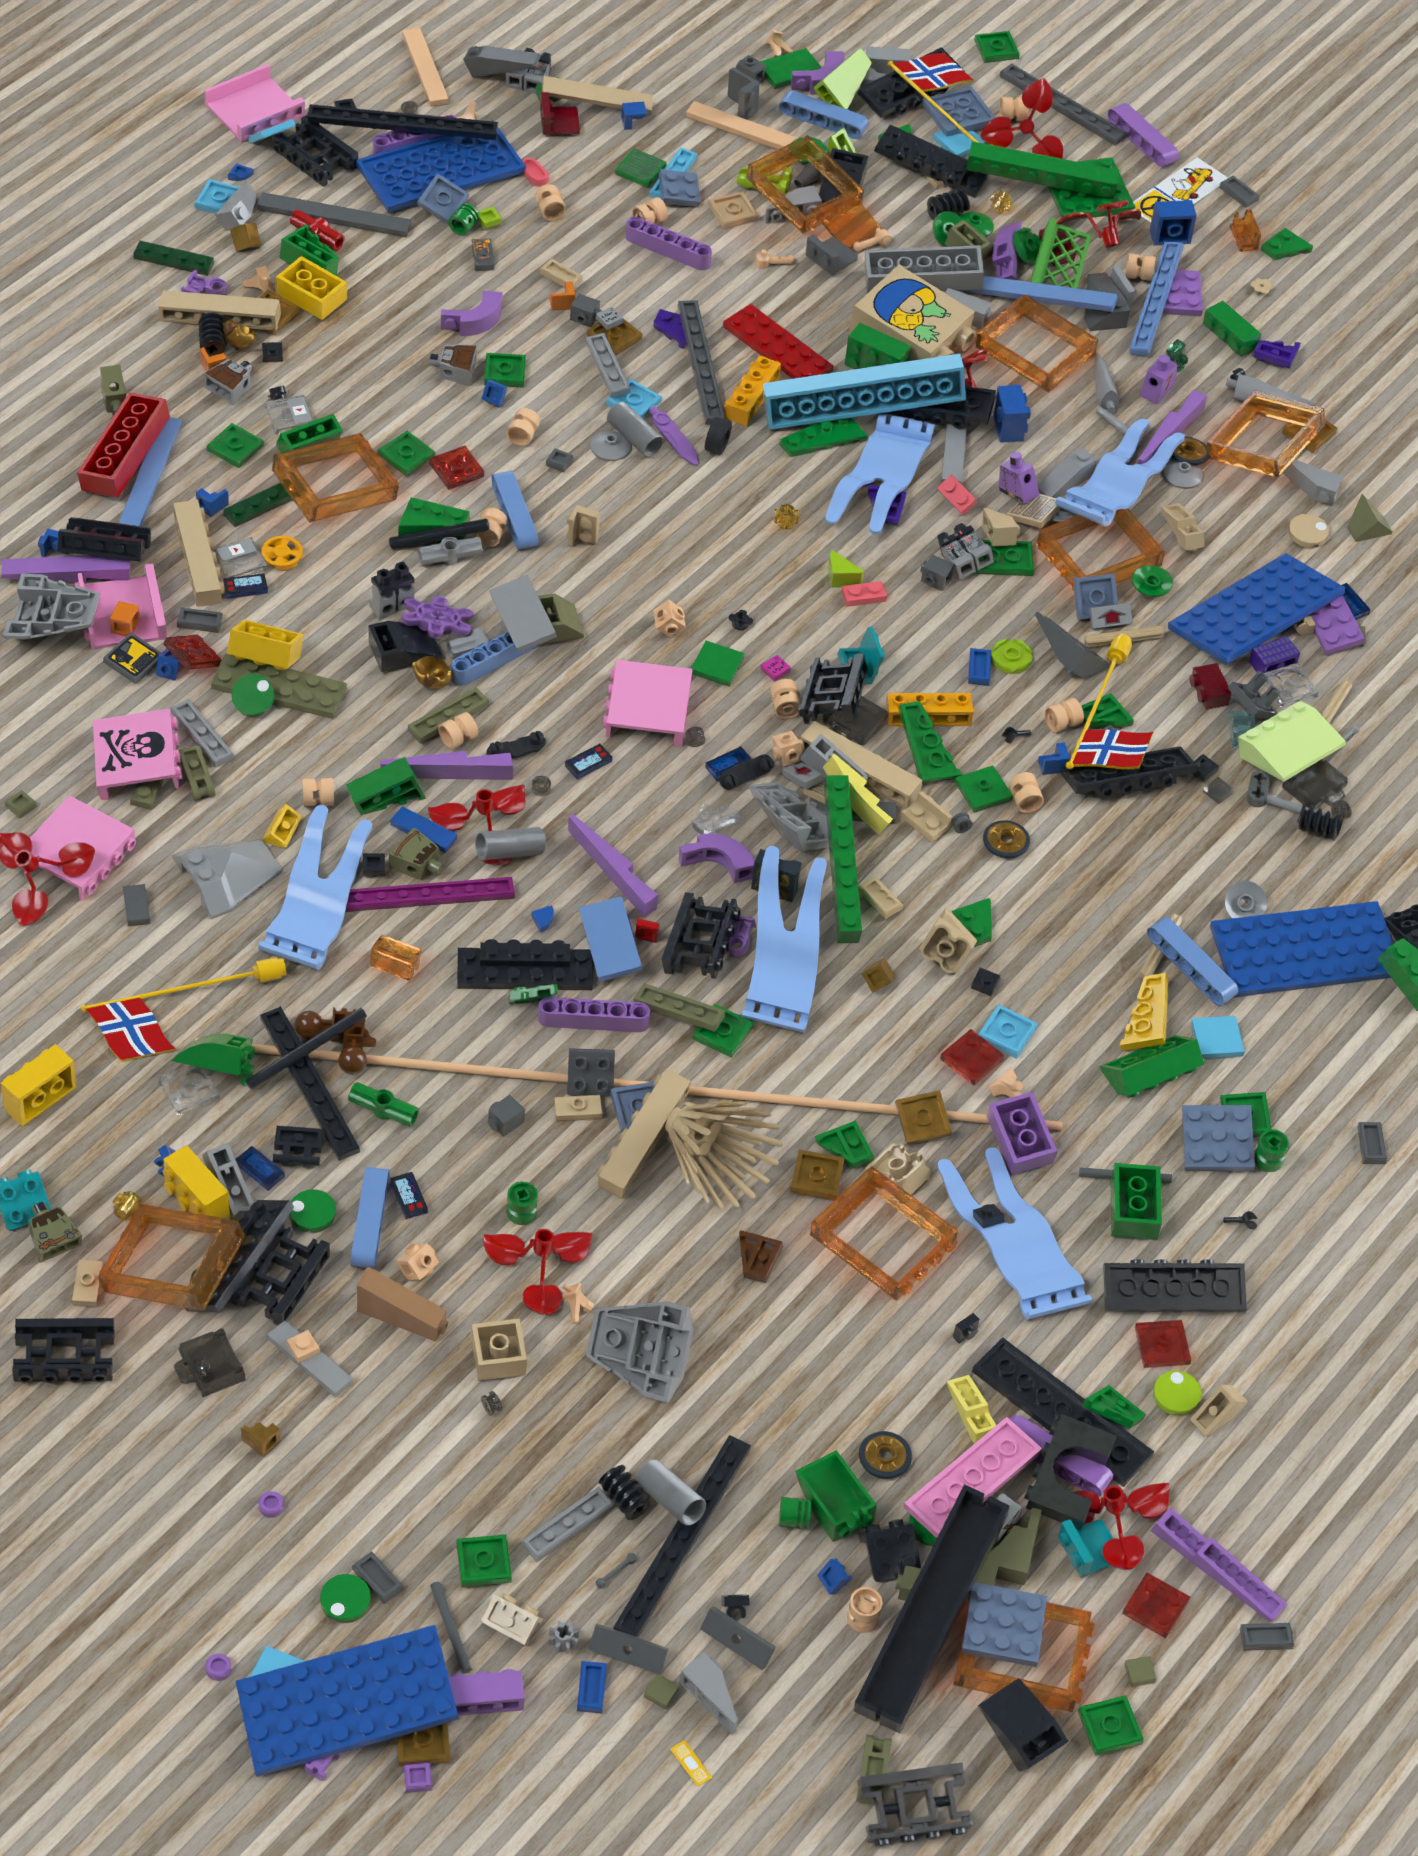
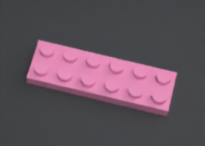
[904,1417,1042,1538]

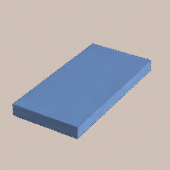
[579,896,643,982]

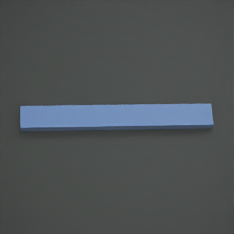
[1129,242,1184,355]
[963,276,1118,312]
[119,417,181,526]

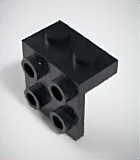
[858,1519,922,1582]

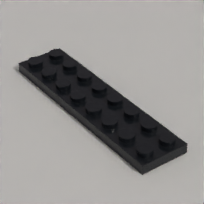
[972,1337,1154,1487]

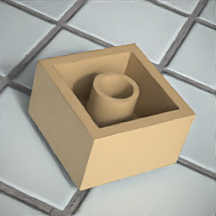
[471,1318,527,1381]

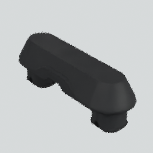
[486,731,546,759]
[719,754,774,790]

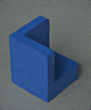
[621,101,647,130]
[196,488,229,517]
[1038,742,1070,775]

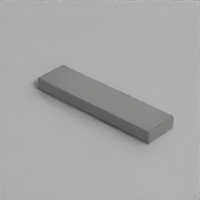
[586,333,630,398]
[941,424,967,484]
[170,699,234,768]
[267,1320,353,1398]
[521,1487,614,1562]

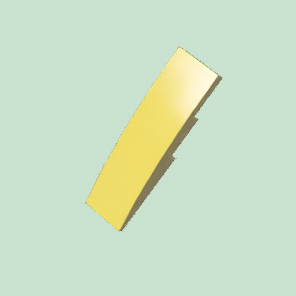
[823,754,892,835]
[947,1375,996,1444]

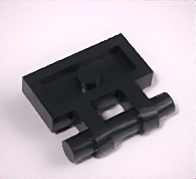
[272,1126,323,1168]

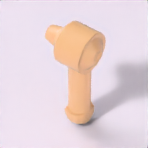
[853,228,892,252]
[755,249,795,269]

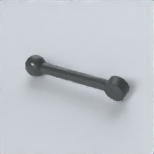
[596,1553,637,1588]

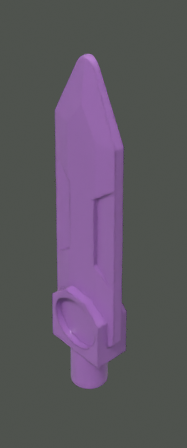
[649,406,698,465]

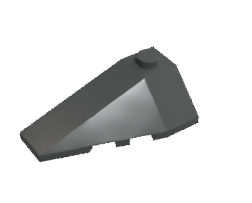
[463,46,541,77]
[1084,272,1130,331]
[1035,612,1110,678]

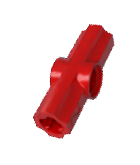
[290,209,345,250]

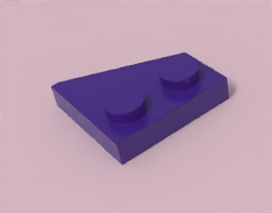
[653,309,686,349]
[1253,341,1301,369]
[867,484,907,526]

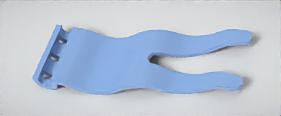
[825,413,935,534]
[1056,419,1184,526]
[258,805,372,970]
[742,846,827,1033]
[937,1147,1092,1320]

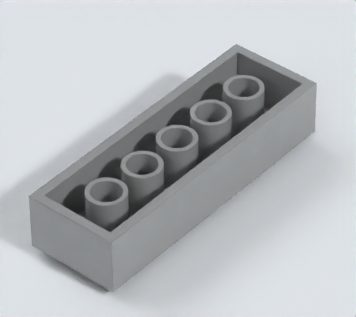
[864,245,984,294]

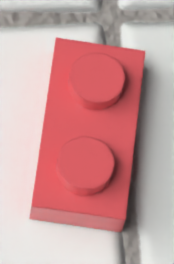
[937,474,978,516]
[841,581,887,607]

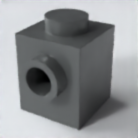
[736,55,766,83]
[570,294,602,327]
[920,555,954,591]
[488,1094,525,1137]

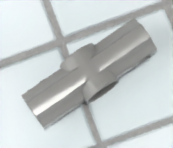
[418,537,483,565]

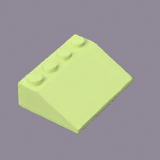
[1238,701,1346,782]

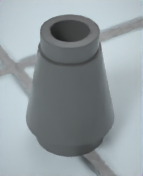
[794,163,821,188]

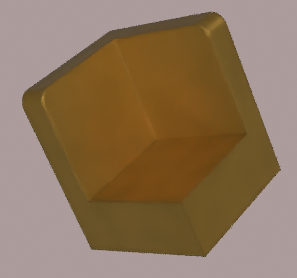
[230,223,262,251]
[861,957,895,993]
[241,1422,280,1457]

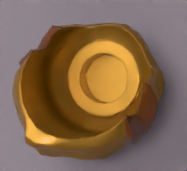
[223,320,256,349]
[412,656,453,690]

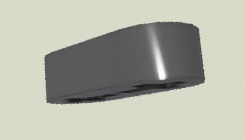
[1247,770,1270,808]

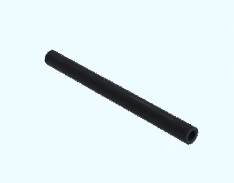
[245,1007,367,1090]

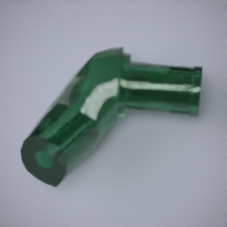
[1166,339,1188,372]

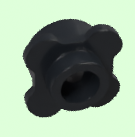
[268,385,289,400]
[728,610,753,631]

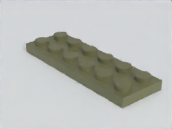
[211,653,347,719]

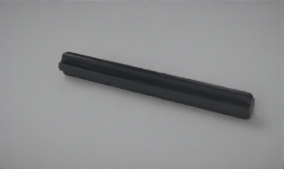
[389,518,490,549]

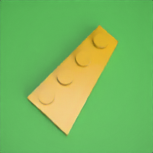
[1119,973,1168,1051]

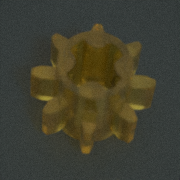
[989,190,1013,214]
[774,504,799,529]
[112,1191,142,1221]

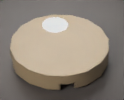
[1288,514,1329,548]

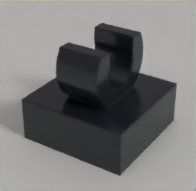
[721,1594,750,1618]

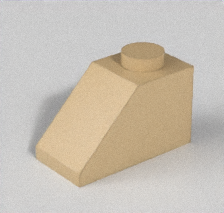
[982,508,1020,546]
[1190,1385,1248,1436]

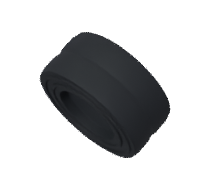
[705,417,732,455]

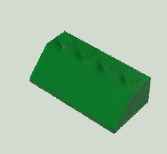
[1099,1035,1204,1098]

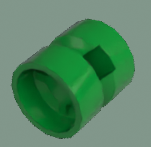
[1254,1129,1289,1172]
[506,1181,538,1225]

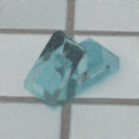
[1228,711,1255,748]

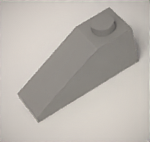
[215,181,257,231]
[1038,448,1097,498]
[1283,457,1344,506]
[800,734,869,780]
[202,1143,253,1217]
[680,1653,738,1735]

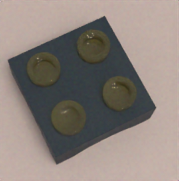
[751,849,802,902]

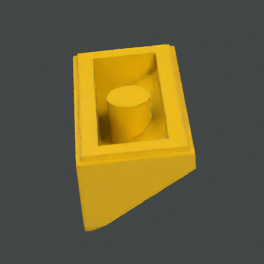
[262,803,303,849]

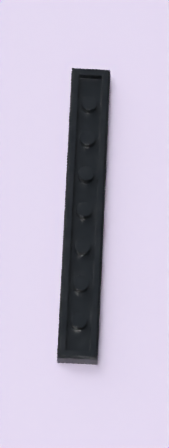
[260,1006,360,1161]

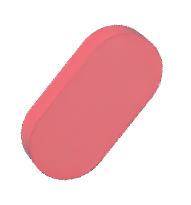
[522,158,549,187]

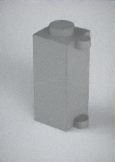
[866,46,914,74]
[945,288,992,329]

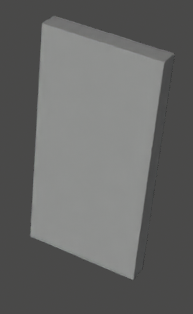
[489,574,557,653]

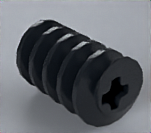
[927,189,970,220]
[198,312,225,356]
[1297,803,1345,841]
[599,1465,649,1520]

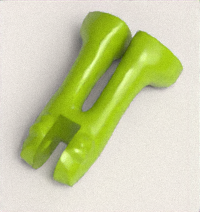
[736,167,793,198]

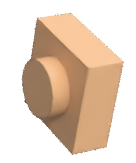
[287,1330,320,1363]

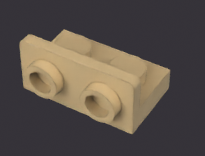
[566,505,600,547]
[901,791,952,842]
[481,1593,543,1645]

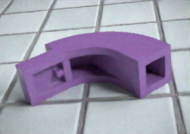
[791,51,845,95]
[441,291,503,336]
[678,834,754,883]

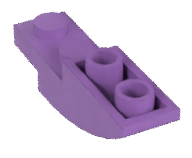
[993,221,1022,280]

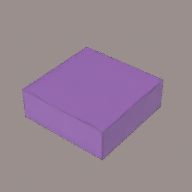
[404,1763,432,1793]

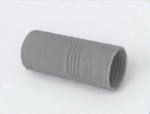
[607,402,663,457]
[475,827,546,860]
[636,1460,706,1525]

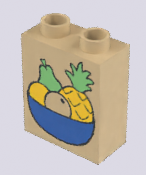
[848,265,976,361]

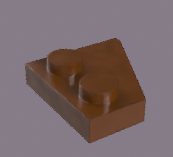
[739,1230,783,1283]

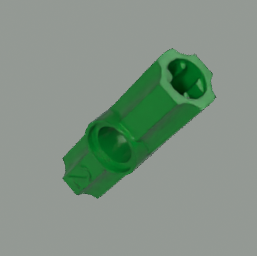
[348,1082,419,1127]

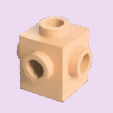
[653,599,686,638]
[772,731,805,766]
[395,1243,439,1280]

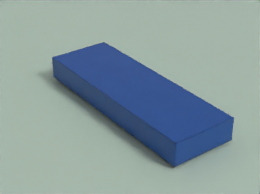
[390,806,457,853]

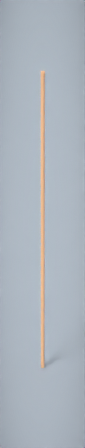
[195,1038,1063,1131]

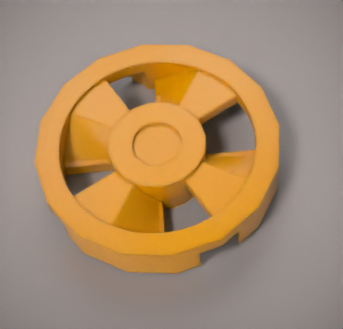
[262,536,303,571]

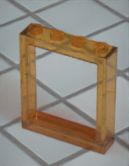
[746,135,864,234]
[975,295,1099,393]
[1207,390,1325,477]
[272,433,399,523]
[1036,508,1165,591]
[810,1166,958,1300]
[97,1204,245,1311]
[953,1602,1094,1712]

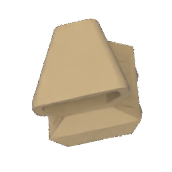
[918,908,977,974]

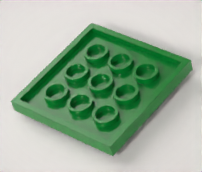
[1047,157,1135,220]

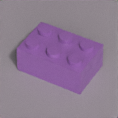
[987,1091,1057,1175]

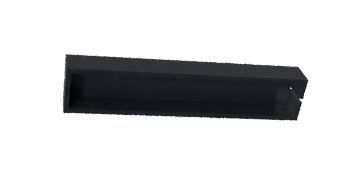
[854,1484,1010,1734]

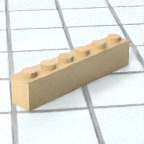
[158,290,281,331]
[173,500,225,607]
[800,721,923,809]
[596,1069,691,1199]

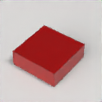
[635,918,660,943]

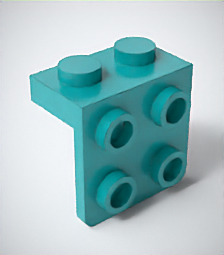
[837,627,885,685]
[0,1169,52,1230]
[1058,1519,1113,1578]

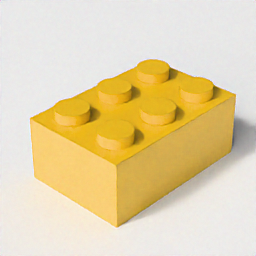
[276,256,347,320]
[227,619,304,670]
[1,1044,76,1127]
[163,1145,230,1232]

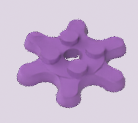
[402,596,473,638]

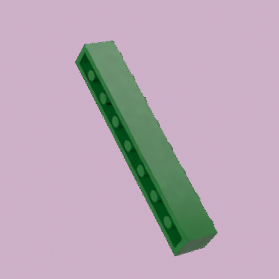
[966,141,1119,199]
[824,775,862,943]

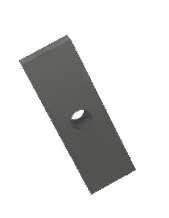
[700,1606,776,1670]
[588,1623,669,1674]

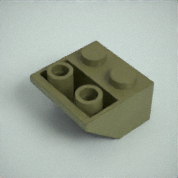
[945,220,994,261]
[538,593,584,644]

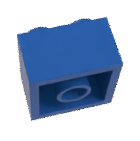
[1149,200,1197,246]
[993,385,1031,443]

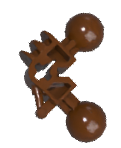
[294,1007,376,1075]

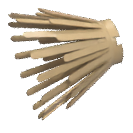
[665,1100,783,1209]

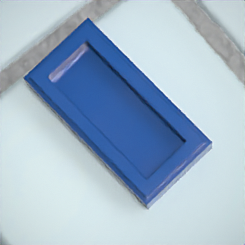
[968,648,991,686]
[577,1661,607,1714]

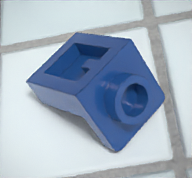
[38,528,70,557]
[156,648,187,680]

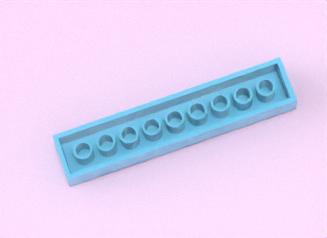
[763,354,966,430]

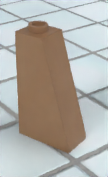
[357,1267,449,1342]

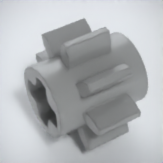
[548,1621,579,1654]

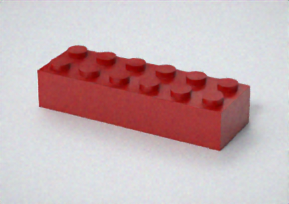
[77,392,170,498]

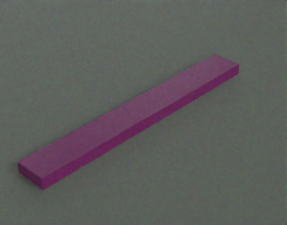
[345,877,515,912]

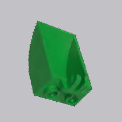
[171,1033,256,1086]
[795,1450,877,1542]

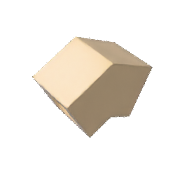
[1293,616,1315,636]

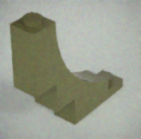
[895,1508,1041,1601]

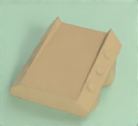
[865,1143,932,1200]

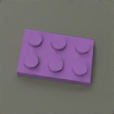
[1163,270,1203,316]
[1308,595,1365,655]

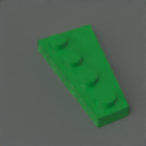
[779,418,868,457]
[898,701,962,784]

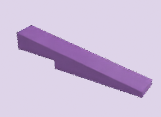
[1138,390,1207,464]
[1,555,130,583]
[380,751,513,780]
[568,814,658,918]
[1151,1508,1287,1623]

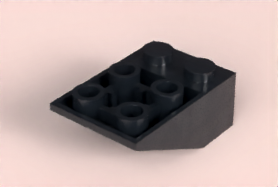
[819,148,869,209]
[368,621,442,672]
[1384,904,1418,949]
[978,1678,1069,1772]

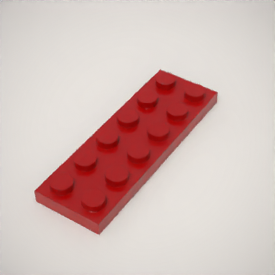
[723,303,834,379]

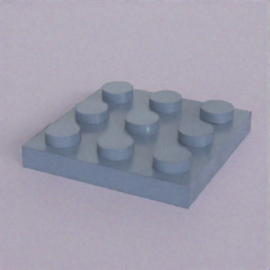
[922,87,996,137]
[1182,1105,1255,1171]
[961,1582,1047,1667]

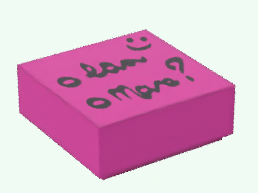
[761,655,791,682]

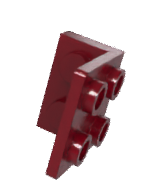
[540,92,580,135]

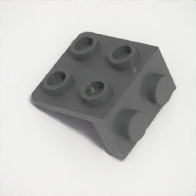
[727,67,760,120]
[805,235,858,275]

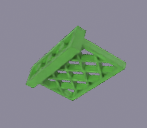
[1030,218,1092,288]

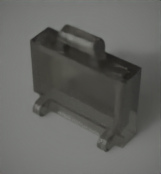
[823,696,888,746]
[1282,759,1348,809]
[174,1328,246,1397]

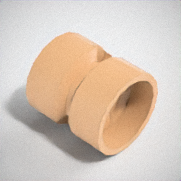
[999,97,1029,121]
[535,184,566,221]
[632,197,668,224]
[1125,253,1156,281]
[506,408,540,446]
[474,508,507,547]
[770,679,801,719]
[1044,698,1084,733]
[438,712,478,749]
[1009,772,1044,813]
[302,777,334,806]
[847,1587,883,1633]

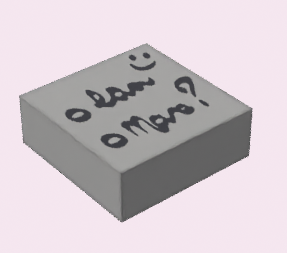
[596,307,623,330]

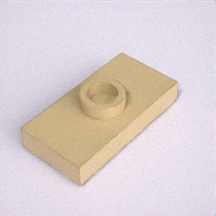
[540,259,582,288]
[858,876,903,919]
[554,1095,602,1121]
[72,1260,103,1306]

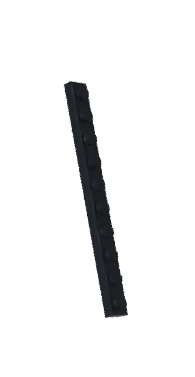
[307,104,498,140]
[613,1435,751,1637]

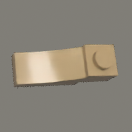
[1161,503,1204,551]

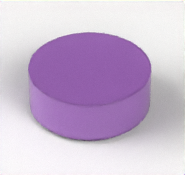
[258,1491,284,1518]
[205,1654,231,1681]

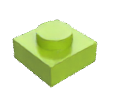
[478,206,502,229]

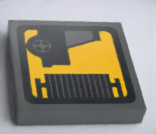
[103,633,161,684]

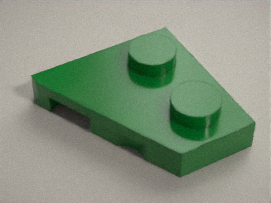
[1081,693,1134,727]

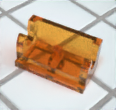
[1229,209,1261,252]
[369,935,422,981]

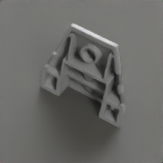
[3,573,100,639]
[749,782,829,851]
[172,839,281,919]
[586,1301,694,1402]

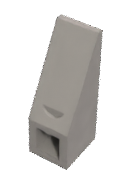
[765,186,822,223]

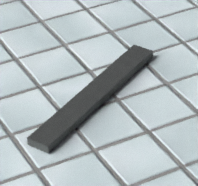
[1000,63,1127,146]
[257,192,411,237]
[678,300,726,424]

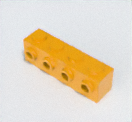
[724,355,781,426]
[885,693,974,726]

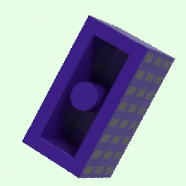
[1249,636,1300,677]

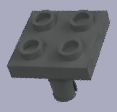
[1228,671,1281,720]
[567,1048,615,1096]

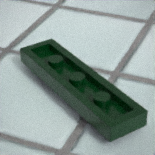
[133,241,214,276]
[223,477,304,527]

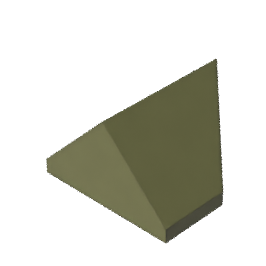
[1347,494,1392,542]

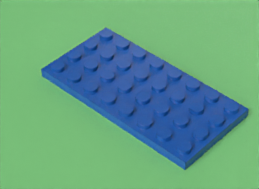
[356,120,526,213]
[1168,553,1345,665]
[1210,901,1393,997]
[235,1625,459,1777]

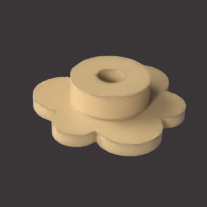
[1250,278,1273,295]

